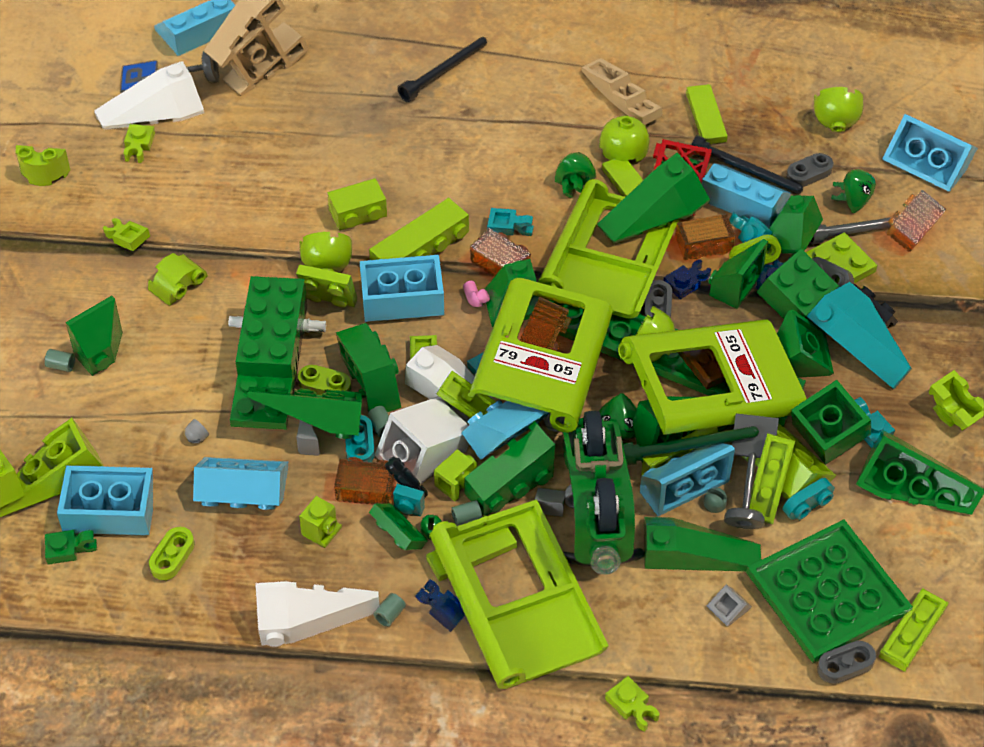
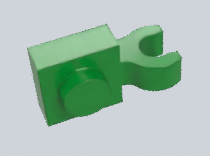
[45,530,97,565]

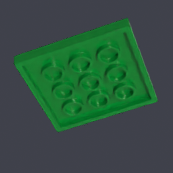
[746,519,913,663]

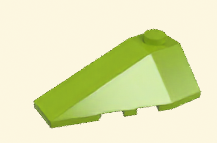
[0,418,104,517]

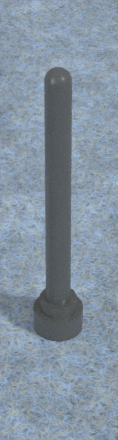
[810,213,927,244]

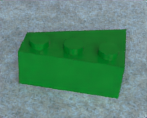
[336,323,402,413]
[464,421,555,517]

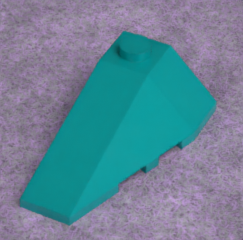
[807,282,912,389]

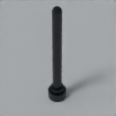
[397,37,487,102]
[691,135,803,194]

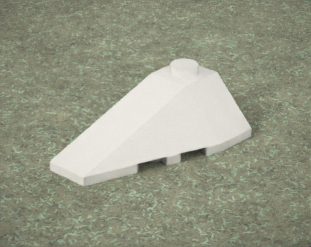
[94,61,204,130]
[405,345,493,424]
[256,581,380,647]

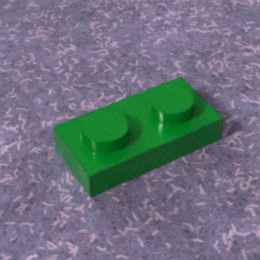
[369,504,428,550]

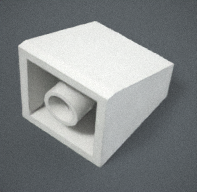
[375,397,469,485]

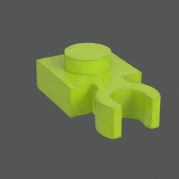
[124,124,155,163]
[102,218,150,251]
[605,676,660,732]

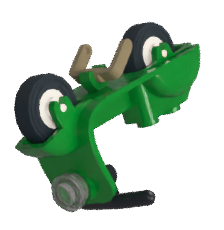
[562,411,645,575]

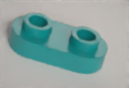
[345,415,375,467]
[782,478,835,520]

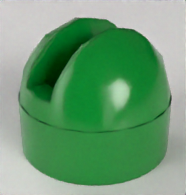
[420,515,442,540]

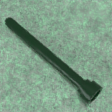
[623,426,759,466]

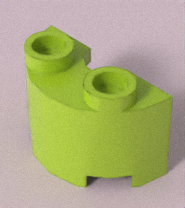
[15,145,70,186]
[148,253,208,306]
[929,370,984,430]

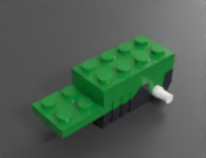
[228,276,326,430]

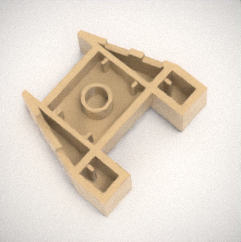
[203,0,309,96]

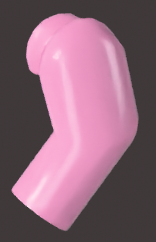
[463,281,490,307]

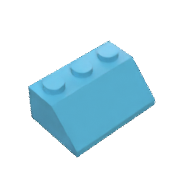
[154,0,235,56]
[882,114,978,192]
[702,163,791,228]
[360,255,445,322]
[461,400,550,460]
[640,443,735,516]
[193,457,288,510]
[57,466,153,535]

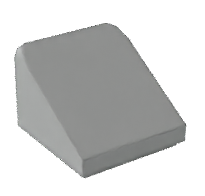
[296,420,320,456]
[535,488,565,517]
[707,584,752,626]

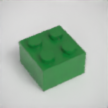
[757,248,839,319]
[791,380,871,465]

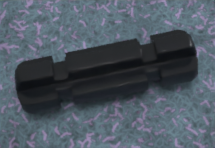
[385,457,428,498]

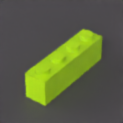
[369,197,469,260]

